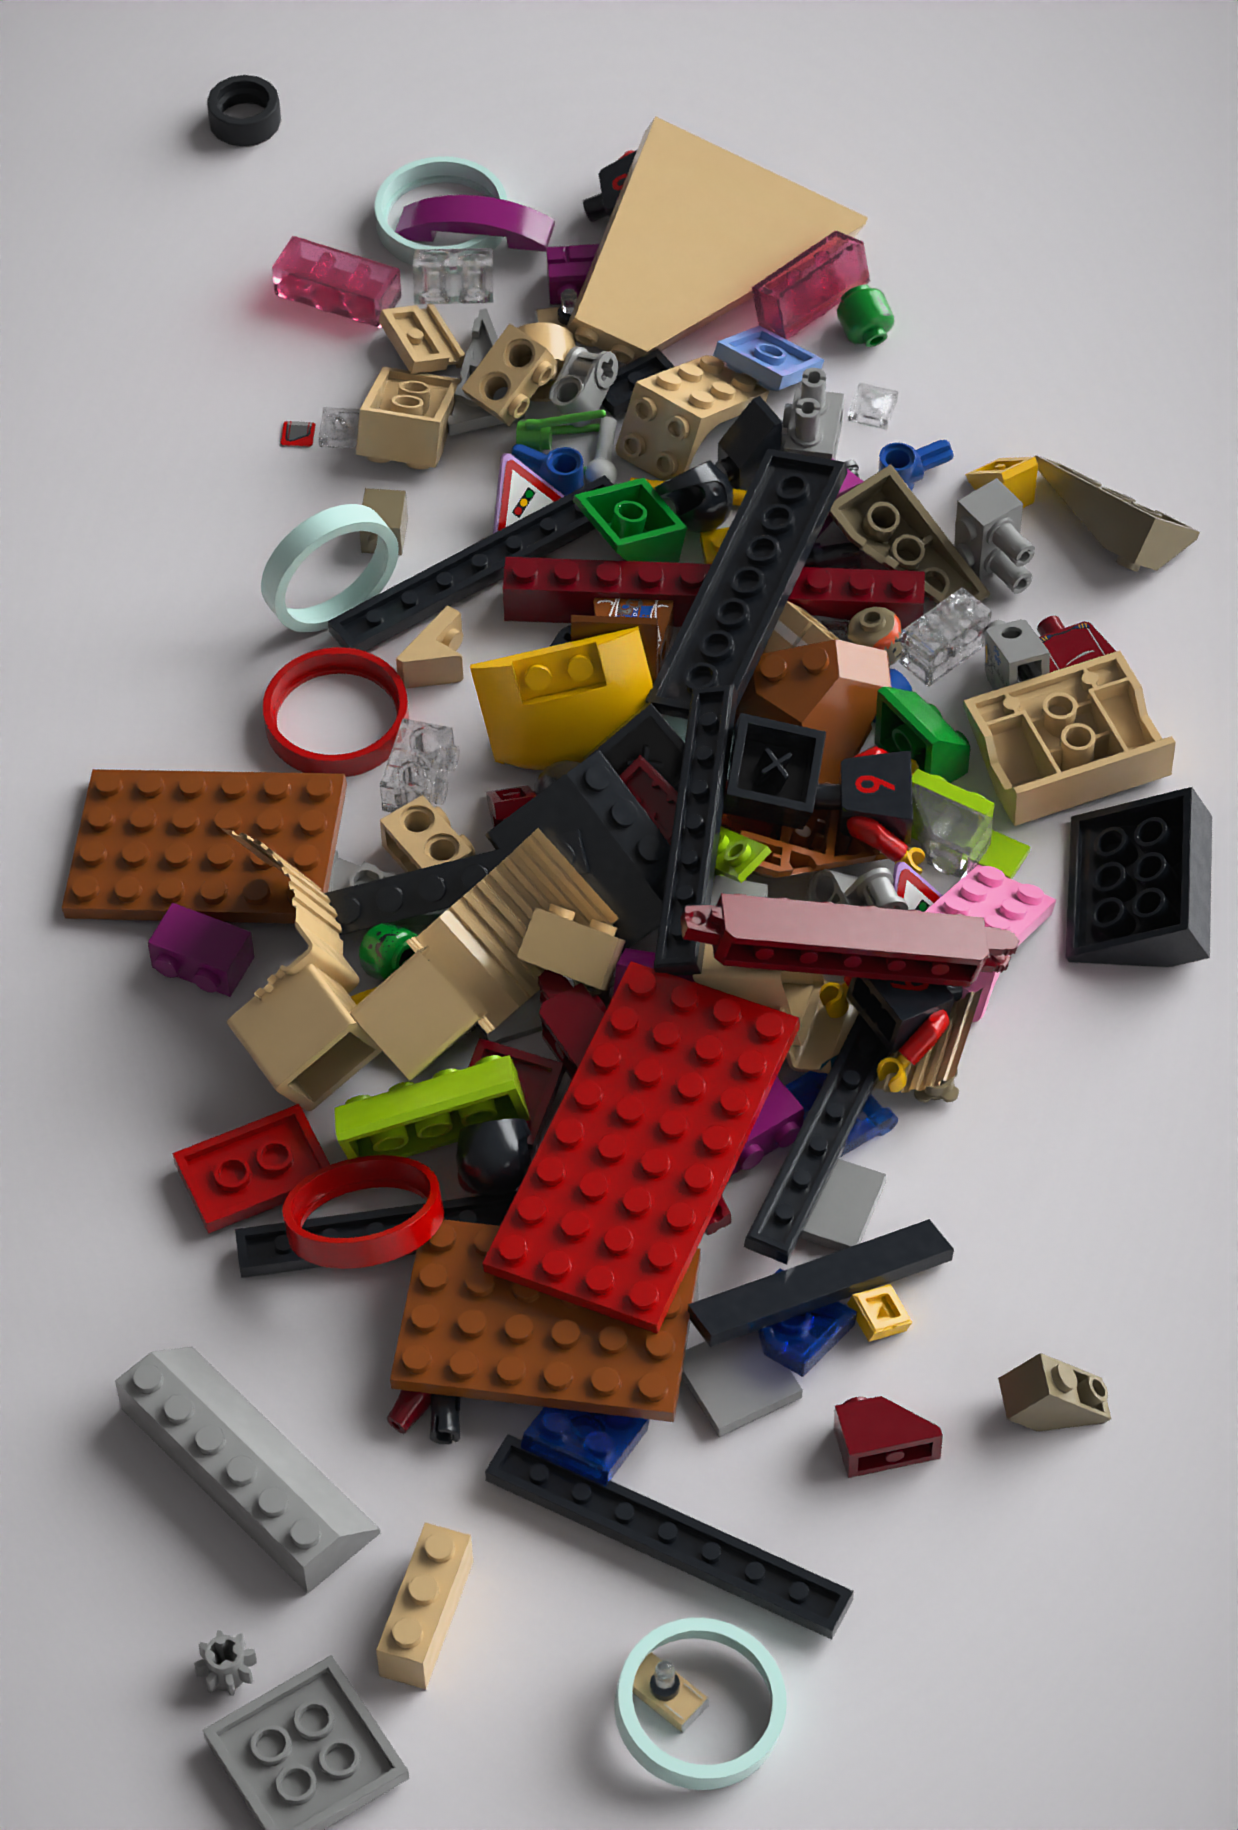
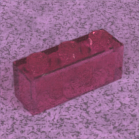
[751,230,870,339]
[272,236,402,328]

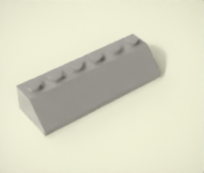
[115,1347,380,1594]

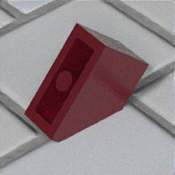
[834,1396,943,1478]

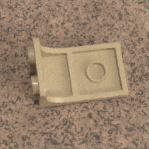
[615,355,769,481]

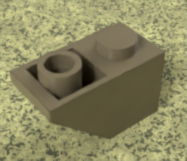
[998,1353,1111,1432]

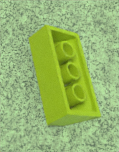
[334,1055,530,1159]

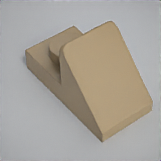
[396,605,464,689]

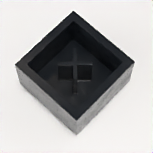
[583,702,685,792]
[723,713,826,830]

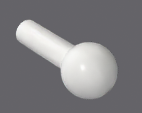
[585,417,617,484]

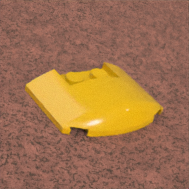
[470,627,653,770]

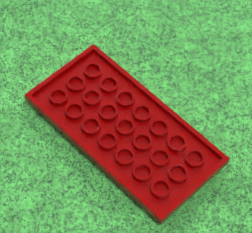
[482,961,800,1334]

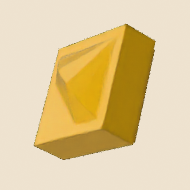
[847,1284,912,1342]

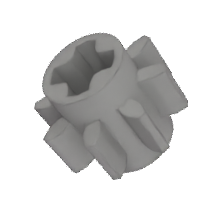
[194,1630,257,1696]

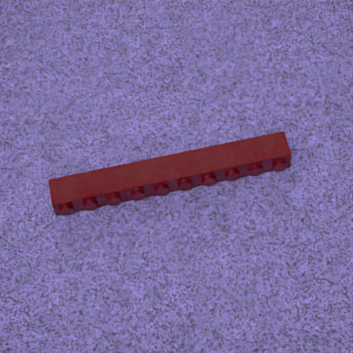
[503,557,925,636]

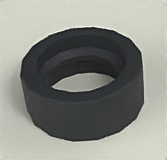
[207,75,281,147]

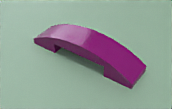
[395,195,555,252]

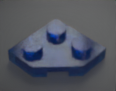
[758,1268,857,1377]
[521,1407,650,1486]

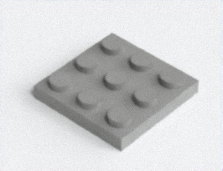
[202,1655,409,1830]

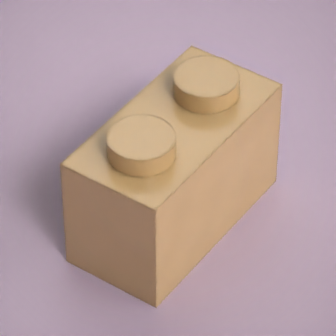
[517,903,625,991]

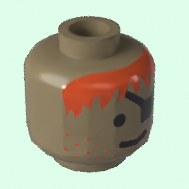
[847,607,905,666]

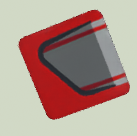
[281,421,316,447]

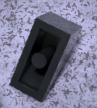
[715,396,782,490]

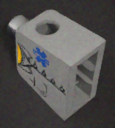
[984,619,1050,691]

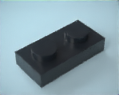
[602,348,675,418]

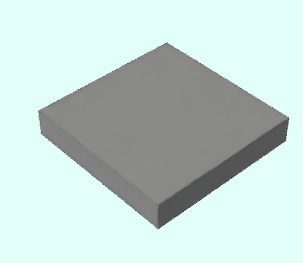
[800,1159,886,1251]
[682,1328,803,1437]

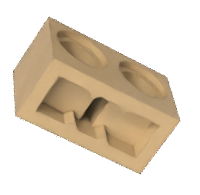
[461,323,558,426]
[380,795,476,873]

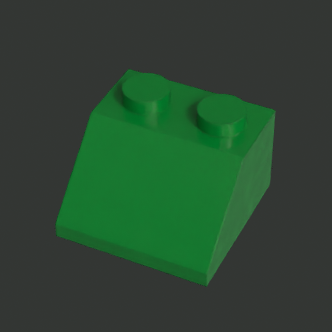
[573,478,687,563]
[874,686,971,783]

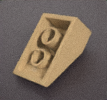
[356,366,461,469]

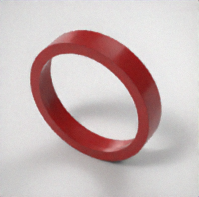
[263,647,409,777]
[282,1155,444,1269]

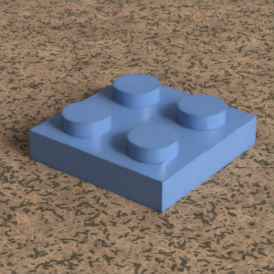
[713,325,824,391]

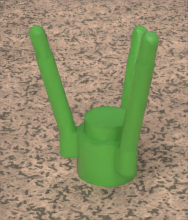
[516,410,606,475]

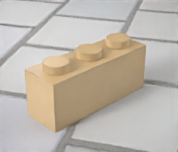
[376,1522,473,1689]

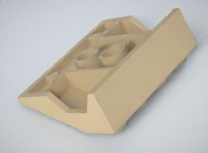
[963,650,1176,826]

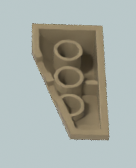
[1034,455,1200,572]
[829,464,991,618]

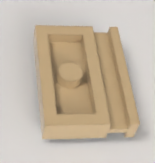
[378,303,465,374]

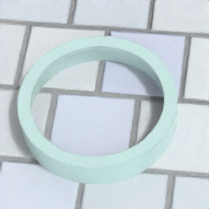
[375,156,507,270]
[261,504,399,632]
[614,1618,787,1790]

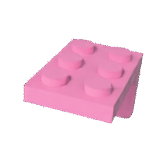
[925,864,1056,1022]

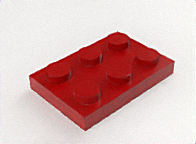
[172,1104,330,1234]

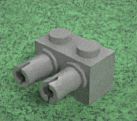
[781,368,844,459]
[954,478,1035,594]

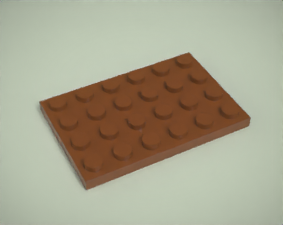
[62,769,347,924]
[390,1219,701,1422]

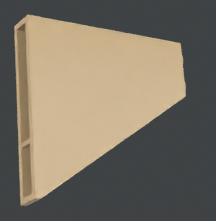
[566,116,868,364]

